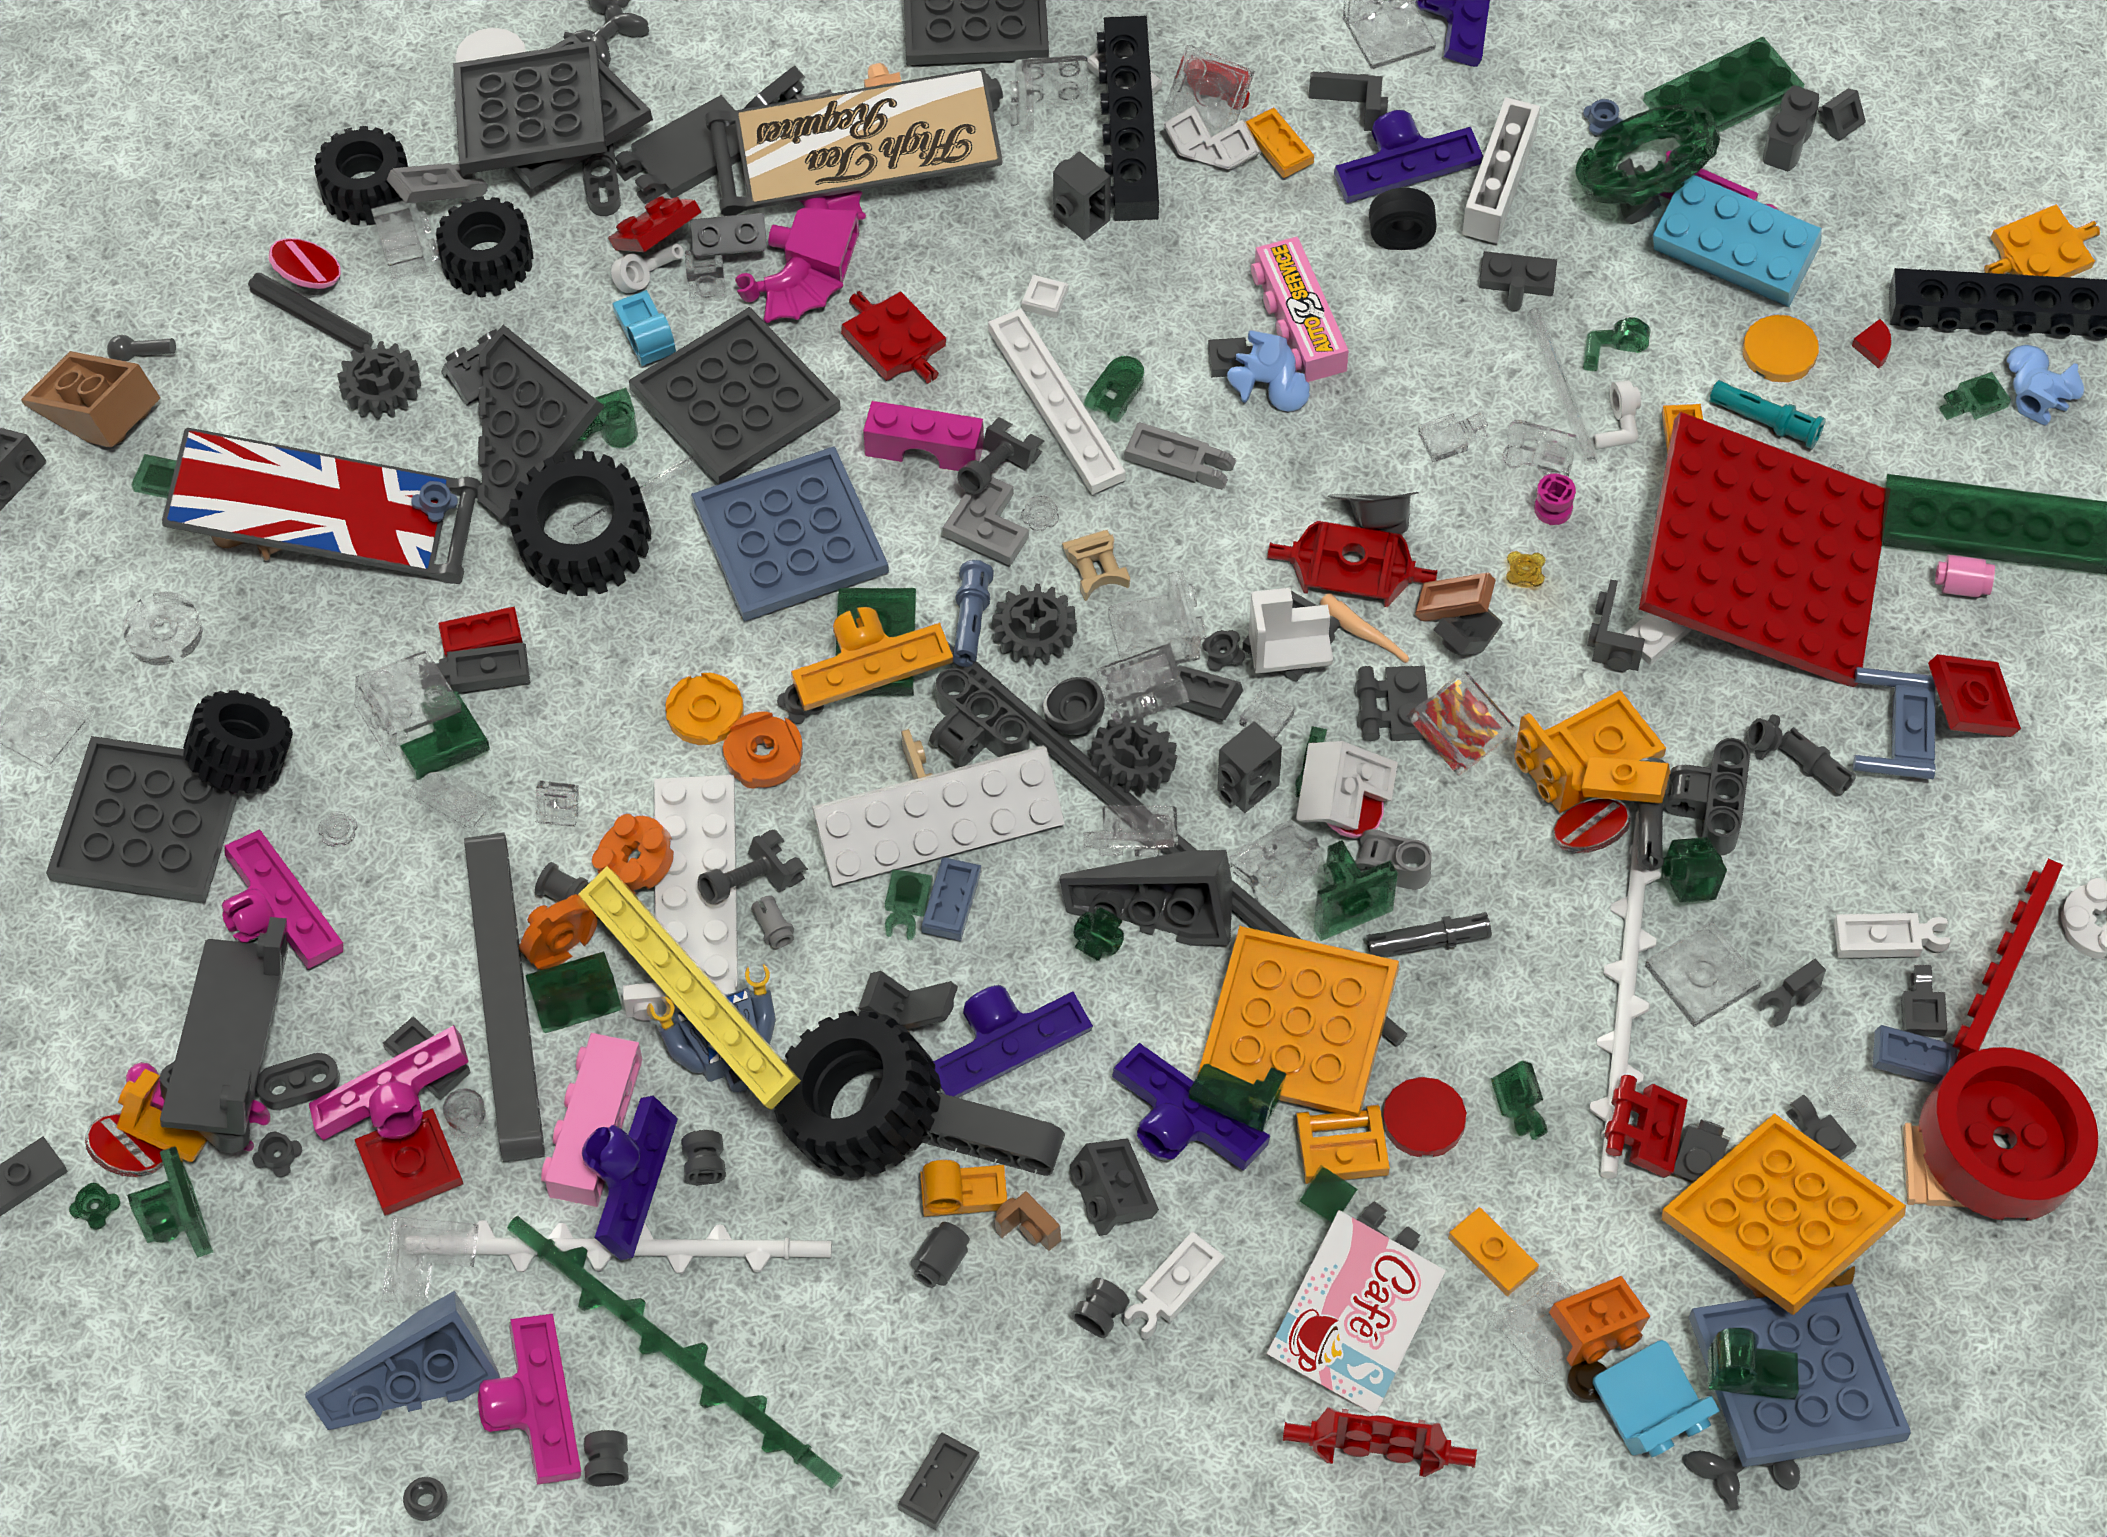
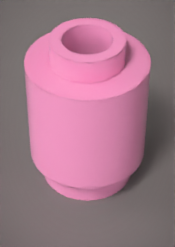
[1935,555,1995,598]

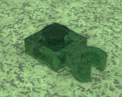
[885,869,933,940]

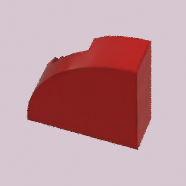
[1852,319,1892,369]

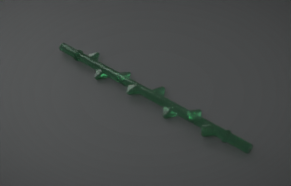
[507,1216,843,1489]

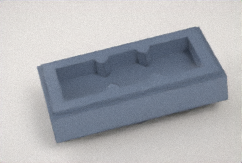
[921,857,982,941]
[1873,1025,1957,1084]

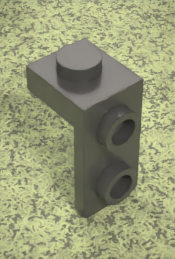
[1309,71,1388,131]
[1587,579,1645,671]
[858,971,958,1029]

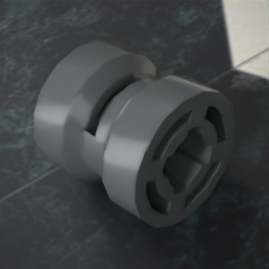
[681,1130,726,1186]
[1071,1278,1130,1338]
[584,1430,629,1487]

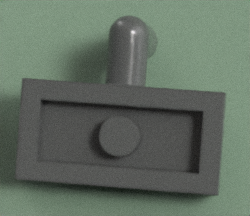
[1479,251,1557,311]

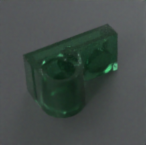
[577,387,638,449]
[1708,1328,1799,1400]

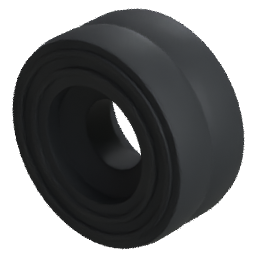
[1369,188,1437,250]

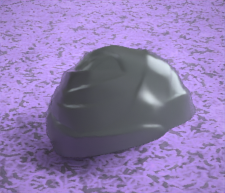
[1043,677,1105,735]

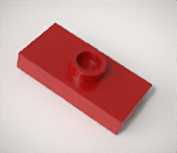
[438,606,523,657]

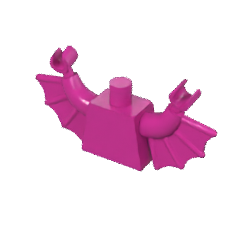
[735,190,866,323]

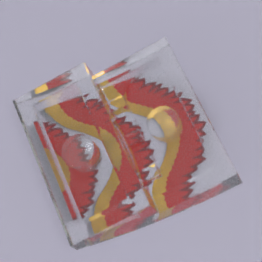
[1406,671,1518,776]

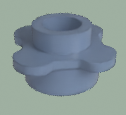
[1583,99,1624,135]
[411,481,458,522]

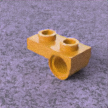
[920,1160,1007,1217]

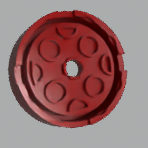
[1919,1047,2098,1221]

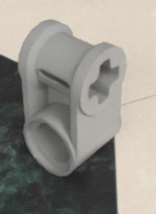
[1351,829,1432,890]

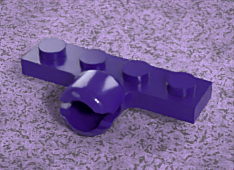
[1415,0,1490,67]
[1334,110,1483,204]
[933,985,1093,1098]
[1112,1043,1271,1171]
[582,1095,678,1260]

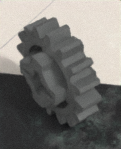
[337,341,421,418]
[992,583,1077,665]
[1090,716,1178,793]

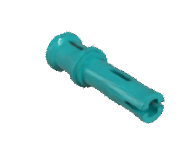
[1709,380,1826,449]

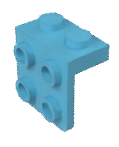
[1593,1340,1720,1458]

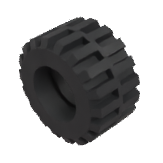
[314,126,408,225]
[436,196,534,297]
[183,690,293,793]

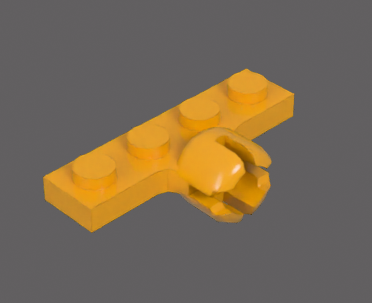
[791,607,953,711]

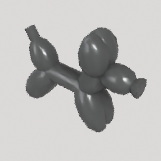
[564,0,649,67]
[1686,1450,1801,1511]

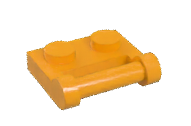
[1295,1104,1390,1184]

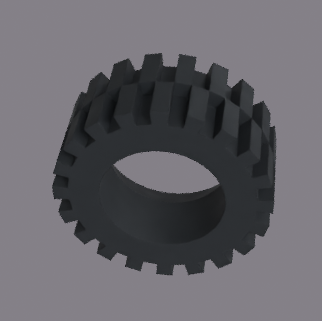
[508,450,651,596]

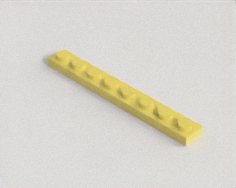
[578,866,801,1110]

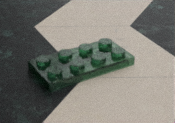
[1643,37,1805,150]

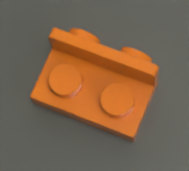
[1549,1276,1650,1366]

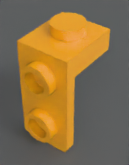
[116,1069,208,1162]

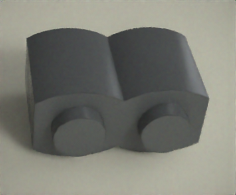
[1763,85,1820,172]

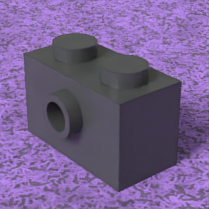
[1053,151,1111,241]

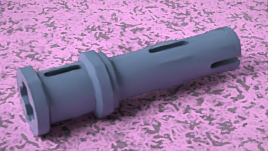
[953,560,994,667]

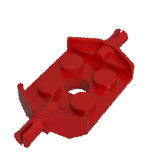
[1267,521,1438,607]
[1283,1407,1477,1477]

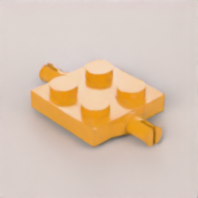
[1984,204,2100,277]

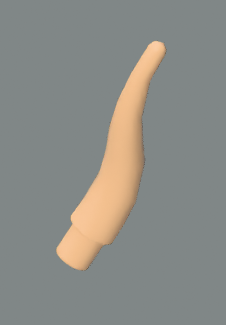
[1320,593,1409,663]

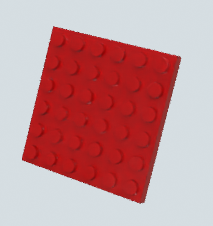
[1639,412,1890,687]

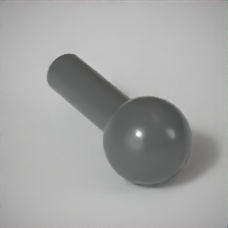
[107,335,176,361]

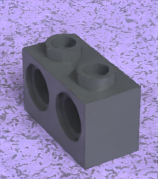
[1217,721,1282,813]

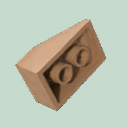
[21,351,161,448]

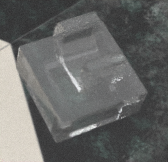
[536,780,579,827]

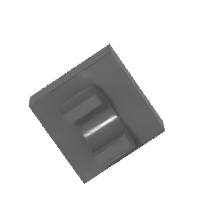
[1817,88,1866,140]

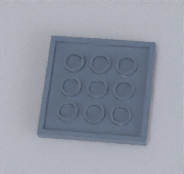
[691,446,889,621]
[1689,1284,1911,1467]

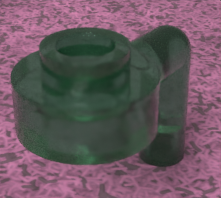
[1583,317,1651,371]

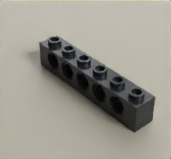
[1097,15,1159,221]
[1889,268,2107,339]

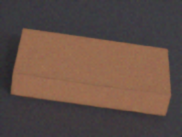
[1415,572,1496,621]

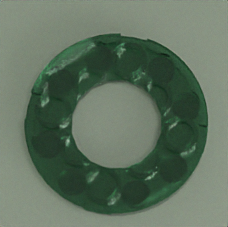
[1576,104,1720,206]

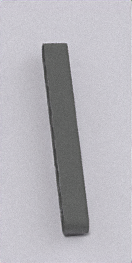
[464,832,545,1162]

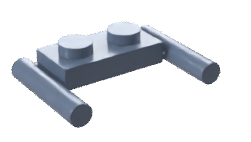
[1853,667,1936,779]

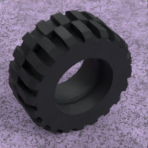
[774,1010,941,1178]

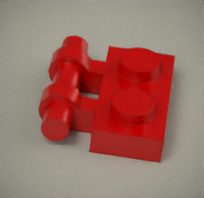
[1605,1075,1688,1178]

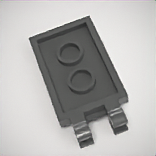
[615,95,742,204]

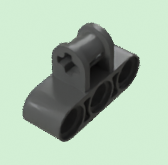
[929,668,1030,767]
[1666,738,1750,856]

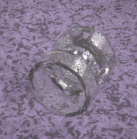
[443,1088,489,1143]

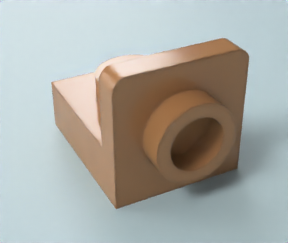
[995,1191,1061,1251]

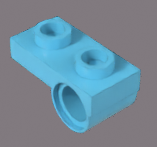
[612,290,676,366]

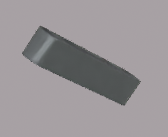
[861,1078,1065,1176]

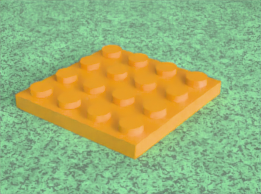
[1197,926,1400,1118]
[1662,1113,1906,1315]

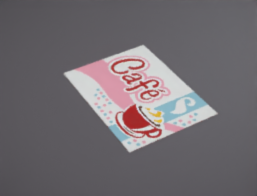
[1267,1210,1446,1414]

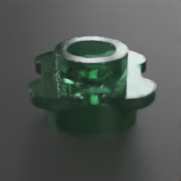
[69,1183,120,1230]

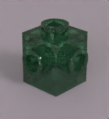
[1661,837,1727,903]

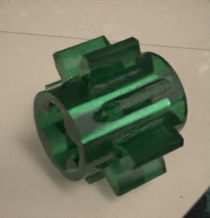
[1073,907,1124,961]

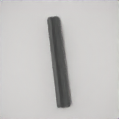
[248,273,374,353]

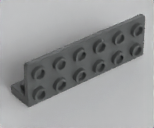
[160,917,288,1135]

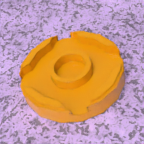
[1743,315,1819,383]
[666,673,744,745]

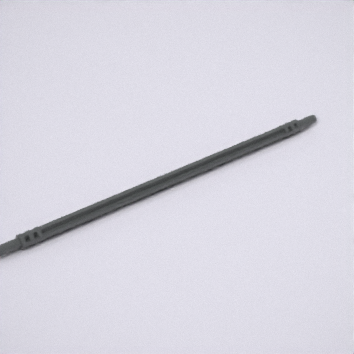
[948,642,1407,1046]

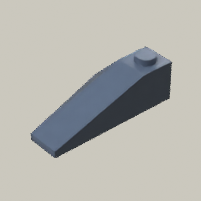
[305,1290,500,1430]

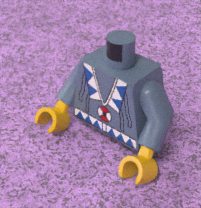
[647,963,776,1092]

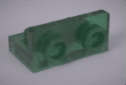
[525,951,622,1033]

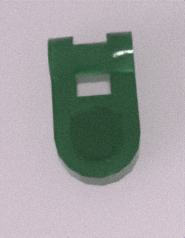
[1084,356,1144,422]

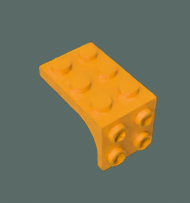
[1514,690,1666,813]

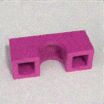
[863,401,984,471]

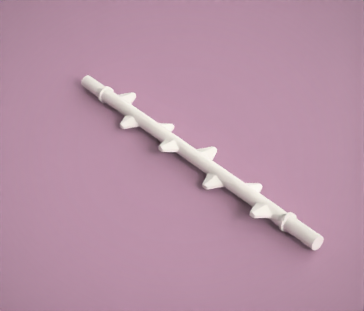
[1590,811,1663,1179]
[408,1220,832,1274]

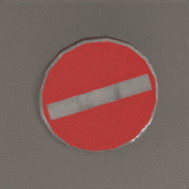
[1552,798,1632,853]
[85,1113,169,1177]

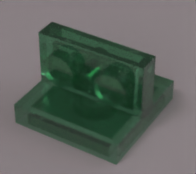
[1314,840,1398,941]
[127,1146,214,1258]

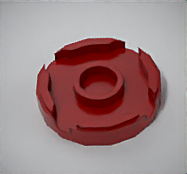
[1383,1077,1467,1157]

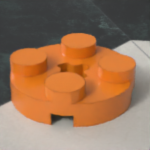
[723,711,803,789]
[592,814,674,894]
[519,894,597,970]

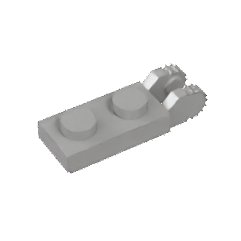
[387,163,488,203]
[1124,422,1236,490]

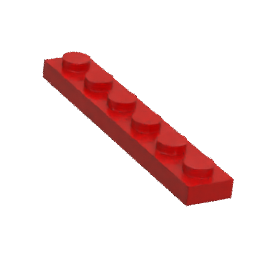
[1952,858,2063,1064]

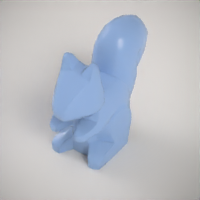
[1227,330,1310,412]
[2007,345,2084,426]

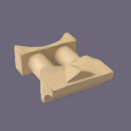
[1062,529,1130,601]

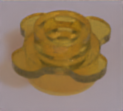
[1506,551,1545,588]

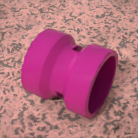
[1534,473,1576,525]

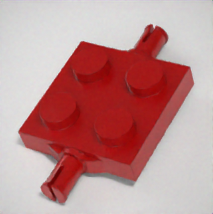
[841,291,946,383]

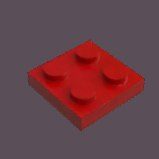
[608,196,702,252]
[1928,654,2021,737]
[354,1108,463,1216]

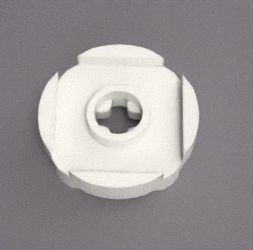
[2061,878,2107,959]

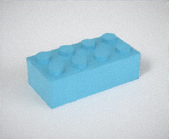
[1653,171,1822,307]

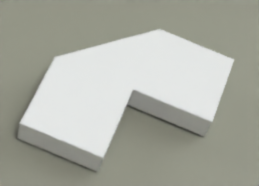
[1163,106,1262,170]

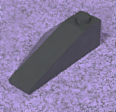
[1059,850,1233,945]

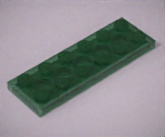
[1881,474,2107,574]

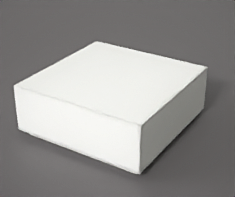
[1021,275,1068,319]

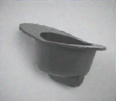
[1328,492,1419,534]

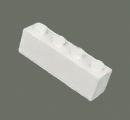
[1462,97,1540,244]

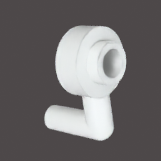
[611,244,684,293]
[1592,380,1641,449]

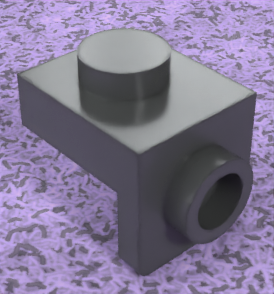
[1434,609,1503,655]
[1673,1119,1731,1181]

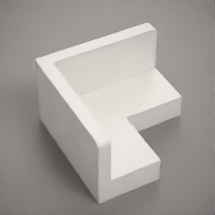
[1249,588,1333,674]
[1296,741,1398,830]

